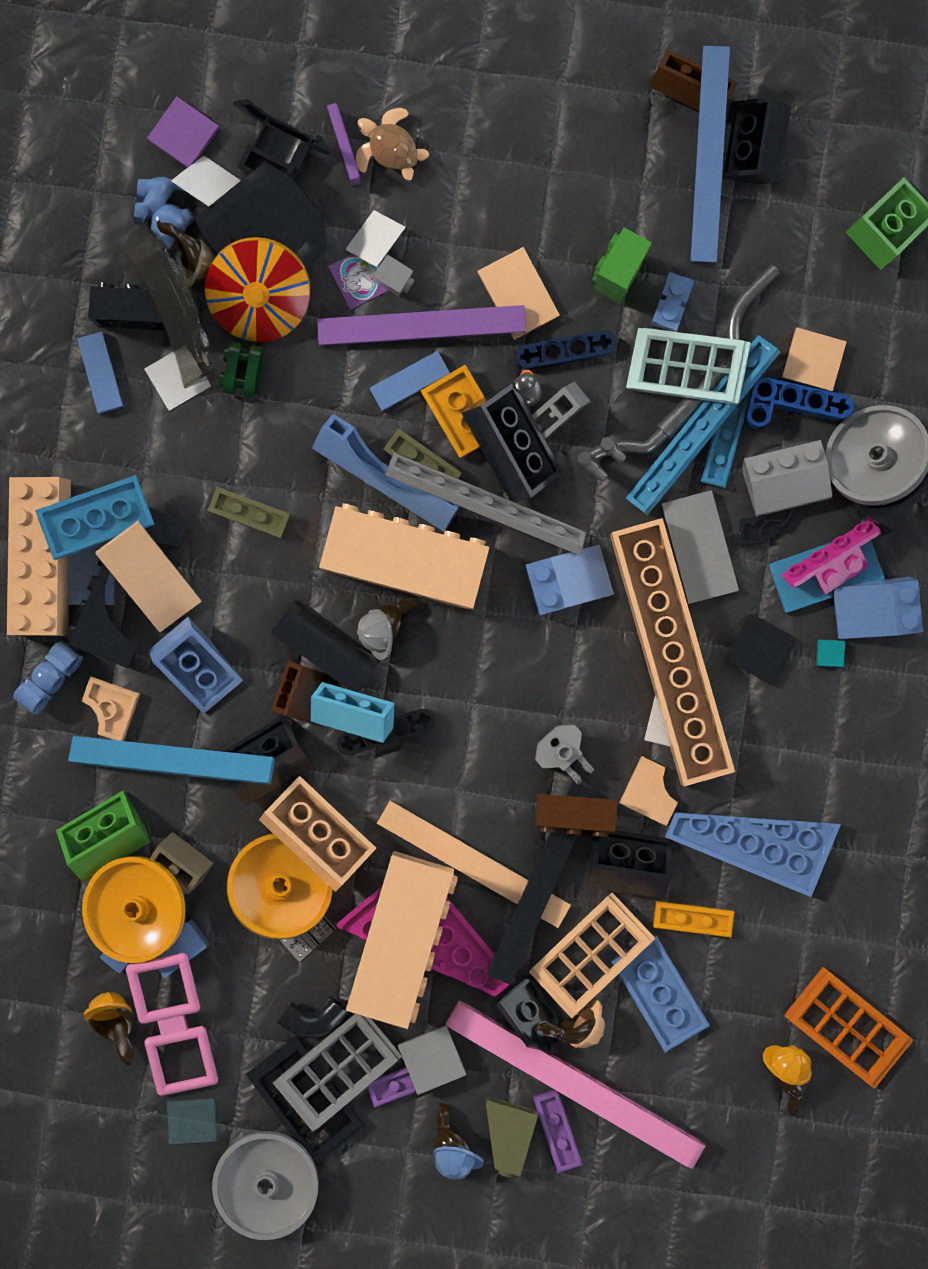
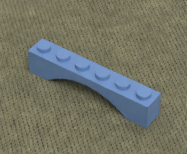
[312,414,460,532]

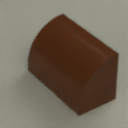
[271,661,327,723]

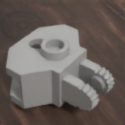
[535,725,594,785]

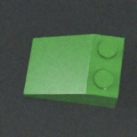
[846,177,928,270]

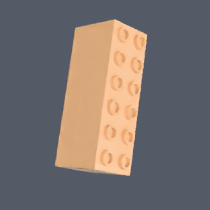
[319,503,489,611]
[346,851,457,1029]

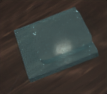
[167,1098,217,1144]

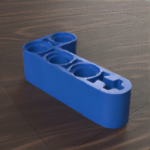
[745,378,854,430]

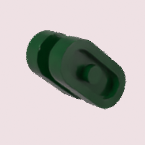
[219,342,263,398]

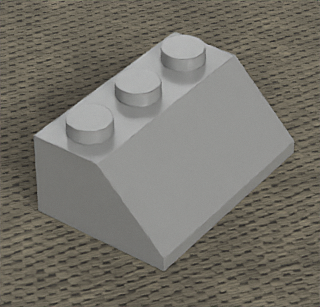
[742,440,832,517]

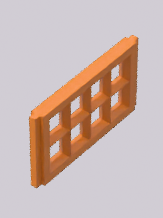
[784,967,913,1089]

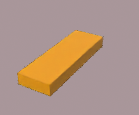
[653,901,735,937]

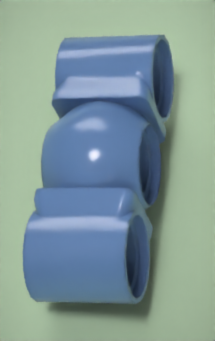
[13,640,83,715]

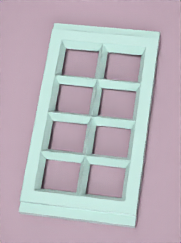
[626,328,751,404]

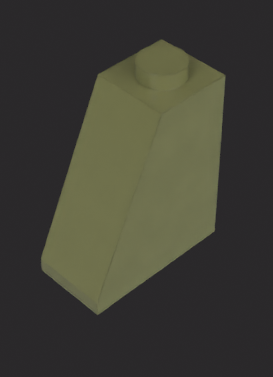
[486,1095,538,1178]

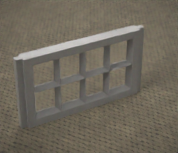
[273,1013,402,1132]

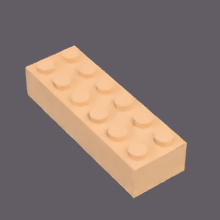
[7,477,71,636]

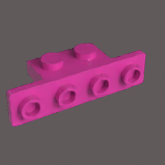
[781,520,881,594]

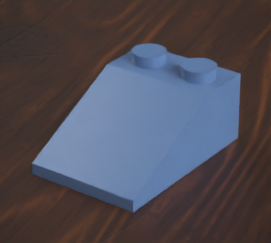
[525,545,614,616]
[833,576,923,639]
[149,617,243,714]

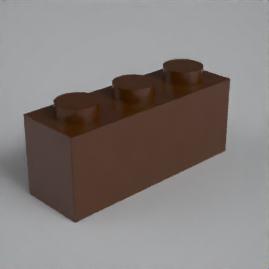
[650,49,738,110]
[534,794,618,837]

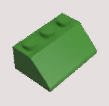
[56,791,151,882]

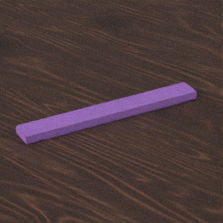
[317,305,526,346]

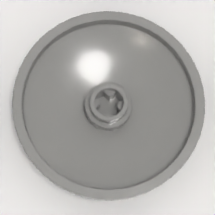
[825,405,928,505]
[212,1131,319,1240]

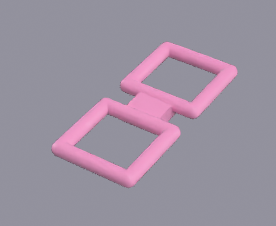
[126,953,218,1096]

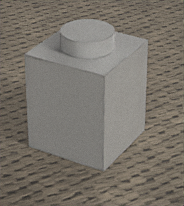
[373,254,415,297]

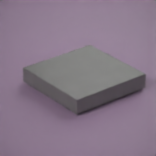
[398,1025,466,1095]

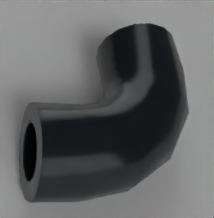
[277,996,350,1038]

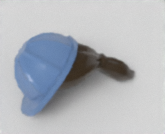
[433,1103,484,1180]

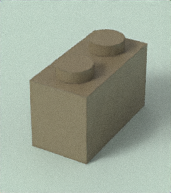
[150,832,214,895]

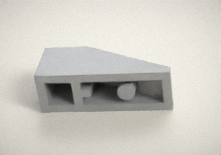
[532,381,591,440]

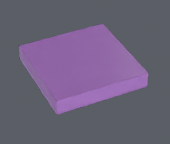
[147,96,220,168]

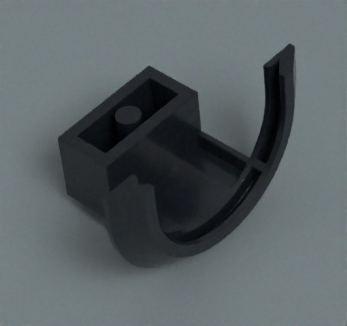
[233,99,330,179]

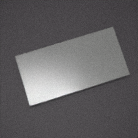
[661,490,739,604]

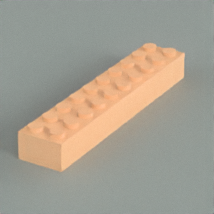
[610,518,735,786]

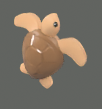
[356,108,429,181]

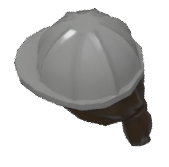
[357,596,419,660]

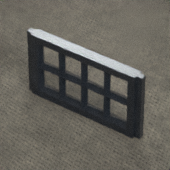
[246,1035,365,1166]

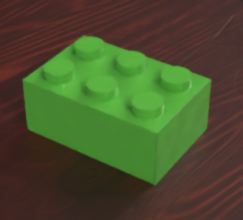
[592,227,652,304]

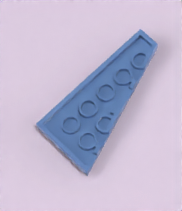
[665,812,841,897]

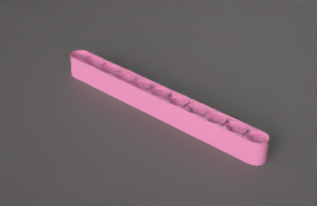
[446,1001,706,1169]

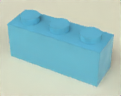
[311,682,394,743]

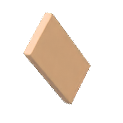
[96,521,202,632]

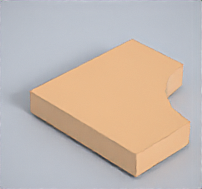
[82,677,141,741]
[619,756,678,826]

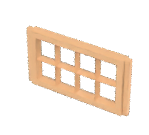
[529,893,656,1018]

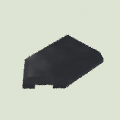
[496,975,561,1054]

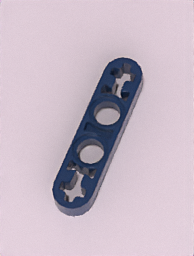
[516,331,616,370]

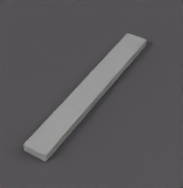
[385,453,586,555]

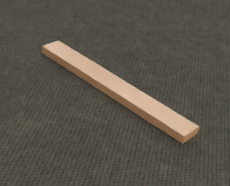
[377,800,571,928]

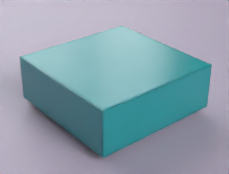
[816,640,845,667]

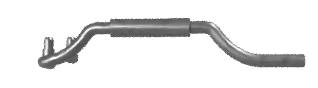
[578,264,780,482]

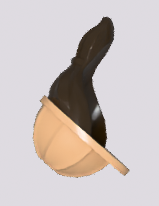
[536,998,605,1048]

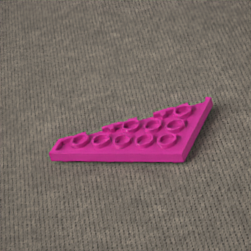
[336,885,515,997]

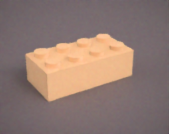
[259,776,376,892]

